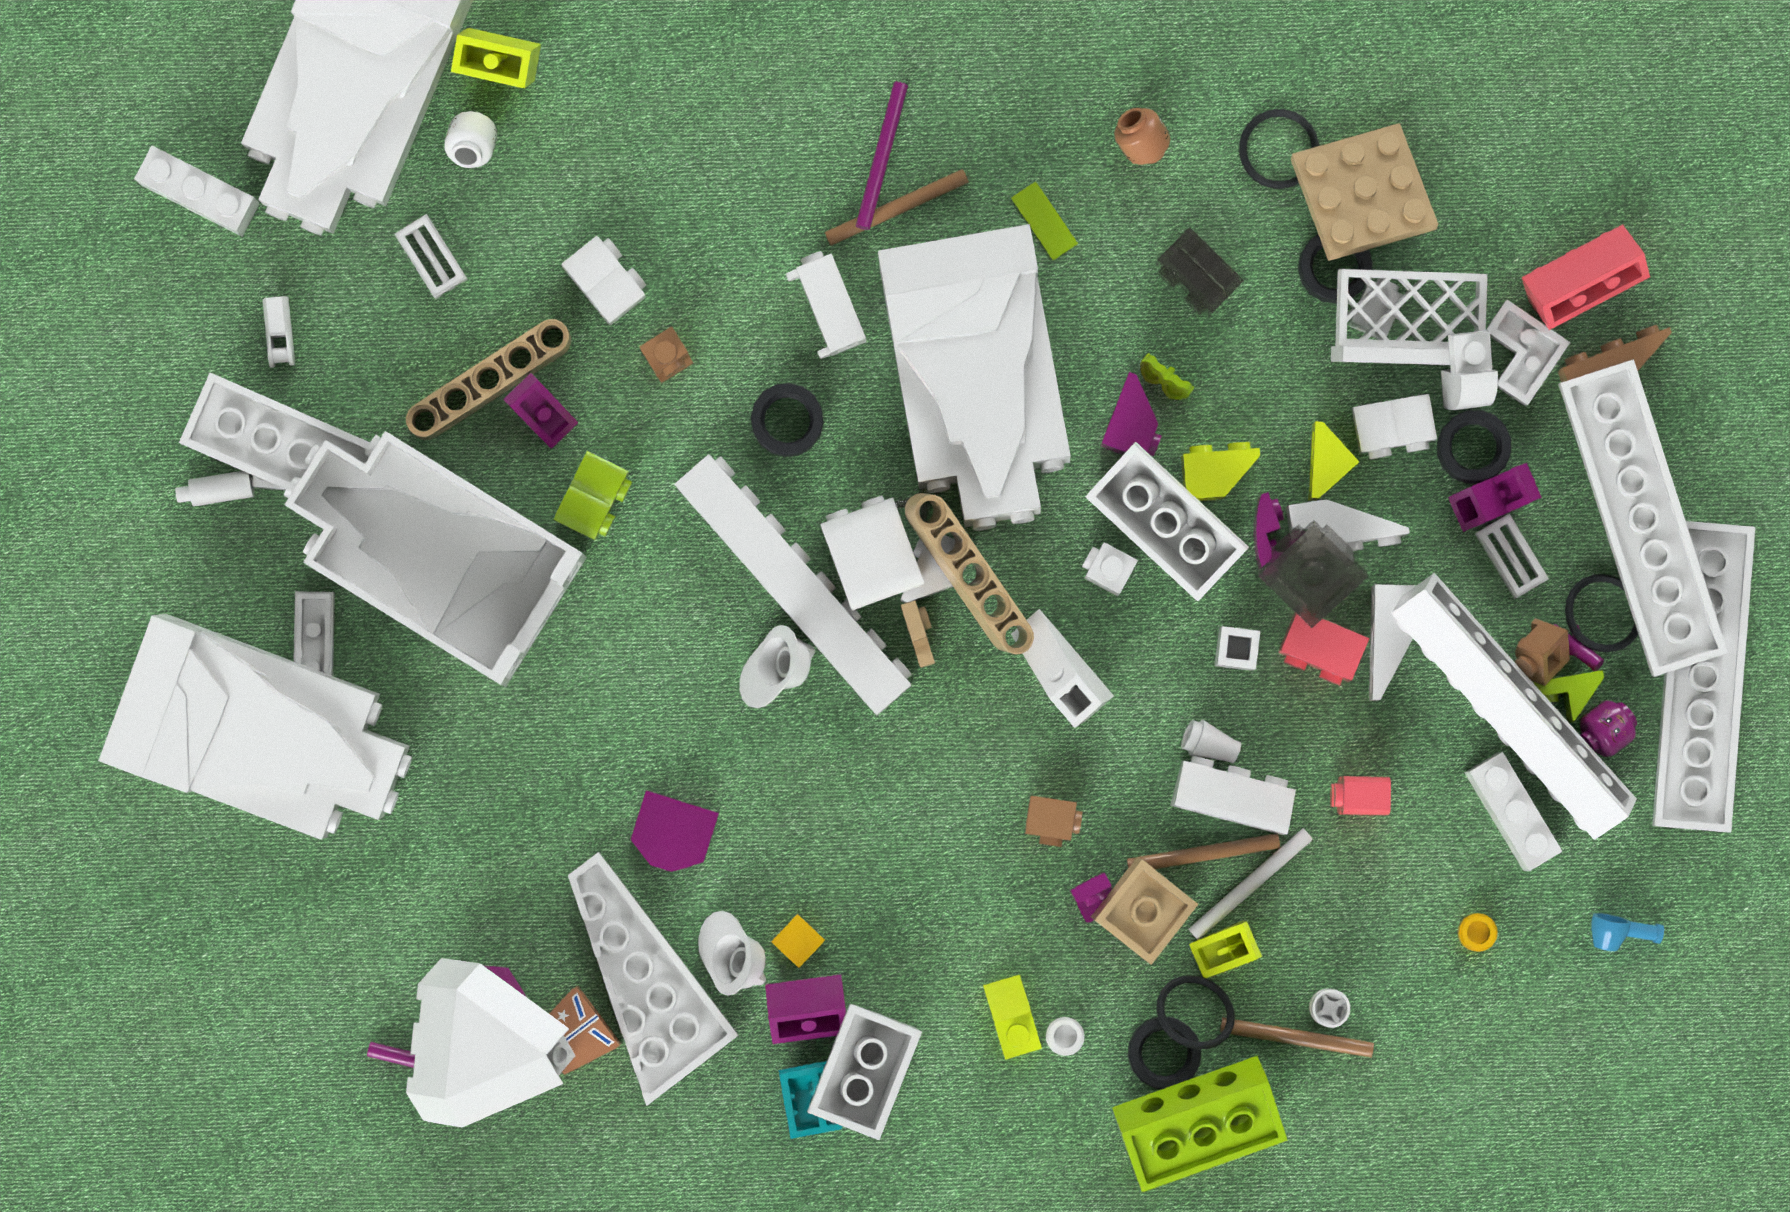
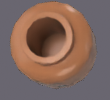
[1114,108,1171,165]

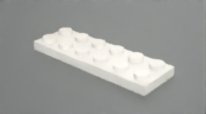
[179,373,370,489]

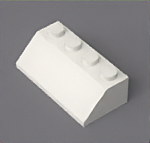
[1085,442,1249,601]

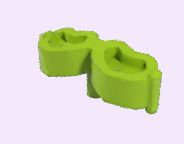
[1140,353,1195,400]

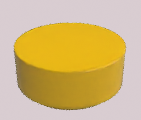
[1458,913,1498,952]

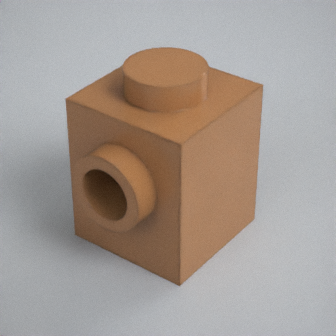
[1024,796,1083,847]

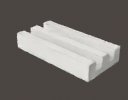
[395,214,468,299]
[1475,514,1549,599]

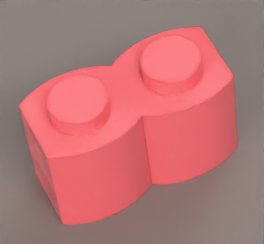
[1330,776,1391,816]

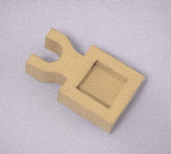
[901,600,935,668]

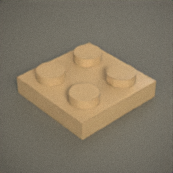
[1091,857,1198,965]

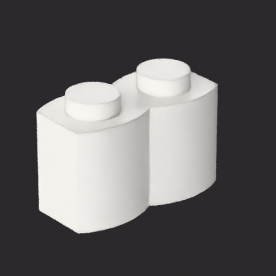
[561,236,646,326]
[1352,394,1437,459]

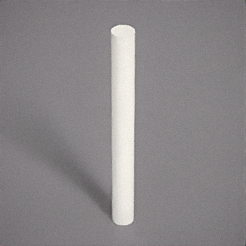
[1188,828,1313,940]

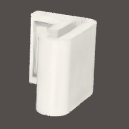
[820,496,924,611]

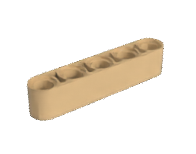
[406,319,571,440]
[905,493,1034,654]

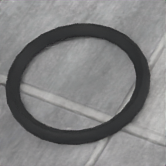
[1239,109,1319,189]
[1565,574,1638,652]
[1156,975,1235,1050]

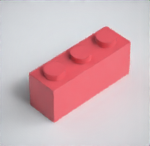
[1522,224,1650,330]

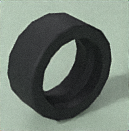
[1298,234,1373,304]
[751,383,824,457]
[1437,410,1511,484]
[1128,1017,1202,1089]

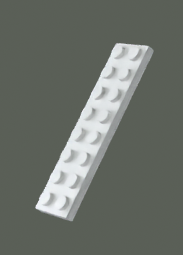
[1558,359,1728,677]
[1652,521,1755,833]

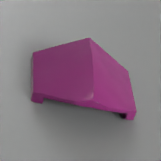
[630,790,719,872]

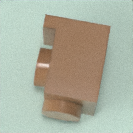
[639,326,694,384]
[1514,619,1570,686]

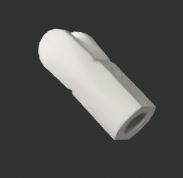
[262,296,295,368]

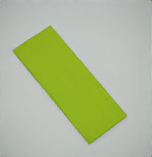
[1011,181,1078,260]

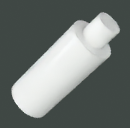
[175,471,254,507]

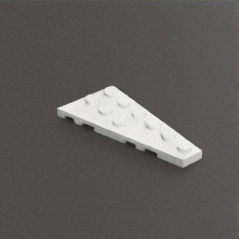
[568,852,738,1106]

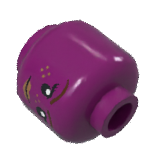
[1579,700,1637,757]

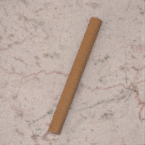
[824,169,969,246]
[1127,833,1280,869]
[1220,1017,1374,1058]

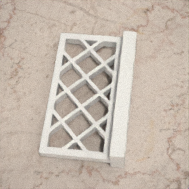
[1331,269,1487,365]

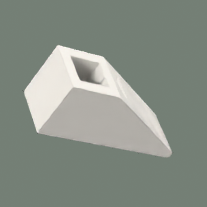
[1286,499,1410,558]
[1011,609,1114,728]

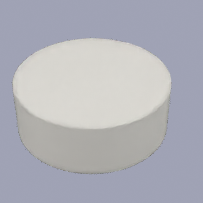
[1046,1017,1084,1056]

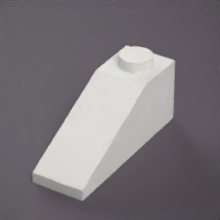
[1369,584,1417,701]

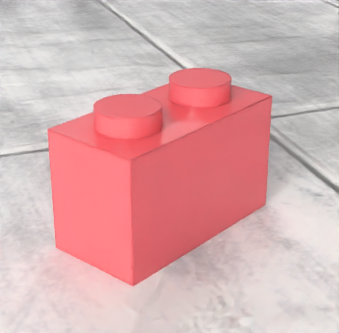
[1278,609,1370,686]

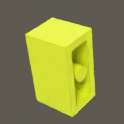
[451,28,541,89]

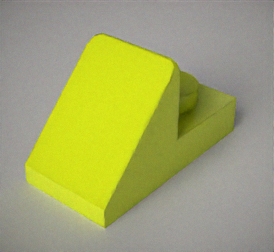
[983,974,1042,1060]

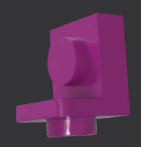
[1069,872,1112,923]

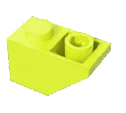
[1181,442,1260,501]

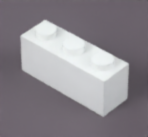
[134,146,260,237]
[1464,752,1562,871]

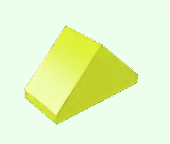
[1308,421,1359,501]
[1189,920,1262,978]

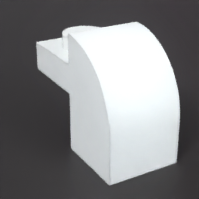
[1441,330,1498,410]

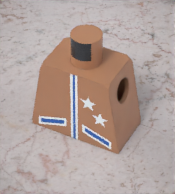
[549,986,622,1075]

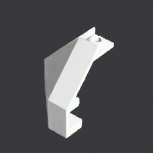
[406,958,576,1127]

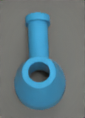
[1591,913,1664,952]

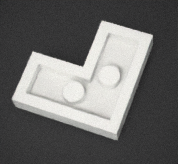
[1486,300,1570,407]

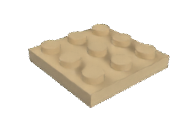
[1291,123,1438,261]

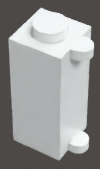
[786,251,866,359]

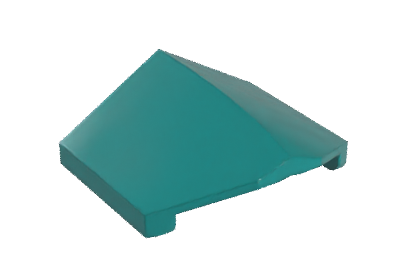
[778,1061,843,1139]

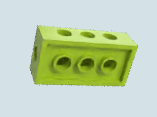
[1112,1056,1288,1192]

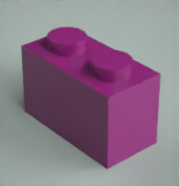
[765,974,846,1044]

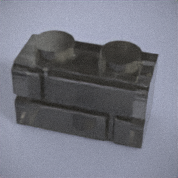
[1156,227,1244,316]

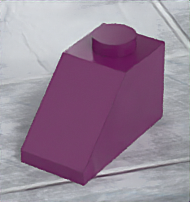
[1100,372,1162,457]

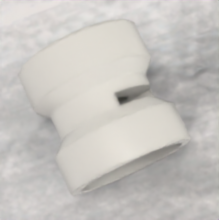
[1309,988,1350,1028]

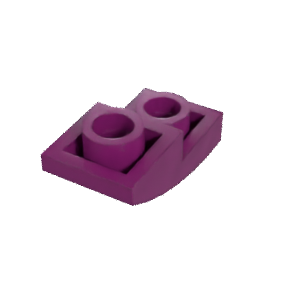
[1253,492,1284,576]

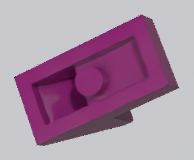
[503,373,578,449]

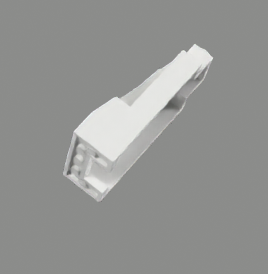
[241,0,473,236]
[878,224,1071,531]
[284,431,587,687]
[98,614,412,840]

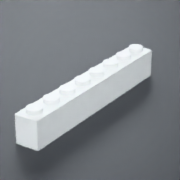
[674,454,912,716]
[1391,573,1637,840]

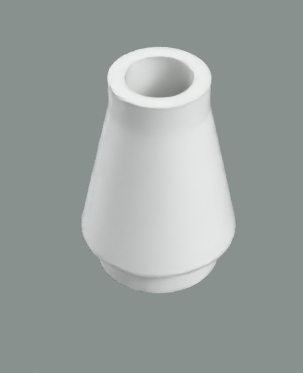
[1181,720,1241,764]

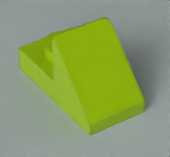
[1533,670,1604,723]

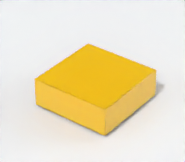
[771,914,825,968]

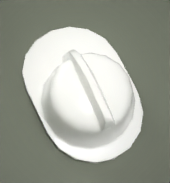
[739,625,815,708]
[698,911,766,996]

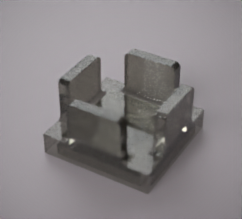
[1258,520,1368,628]

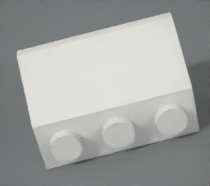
[1170,756,1296,835]
[807,1004,922,1140]

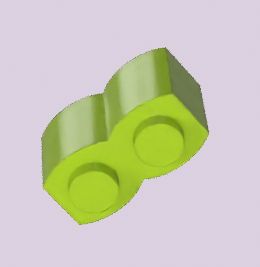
[553,451,633,540]

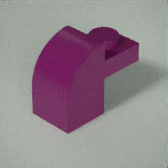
[1448,462,1542,532]

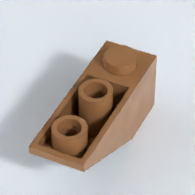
[1557,325,1672,382]

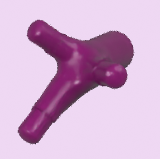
[1554,624,1604,672]

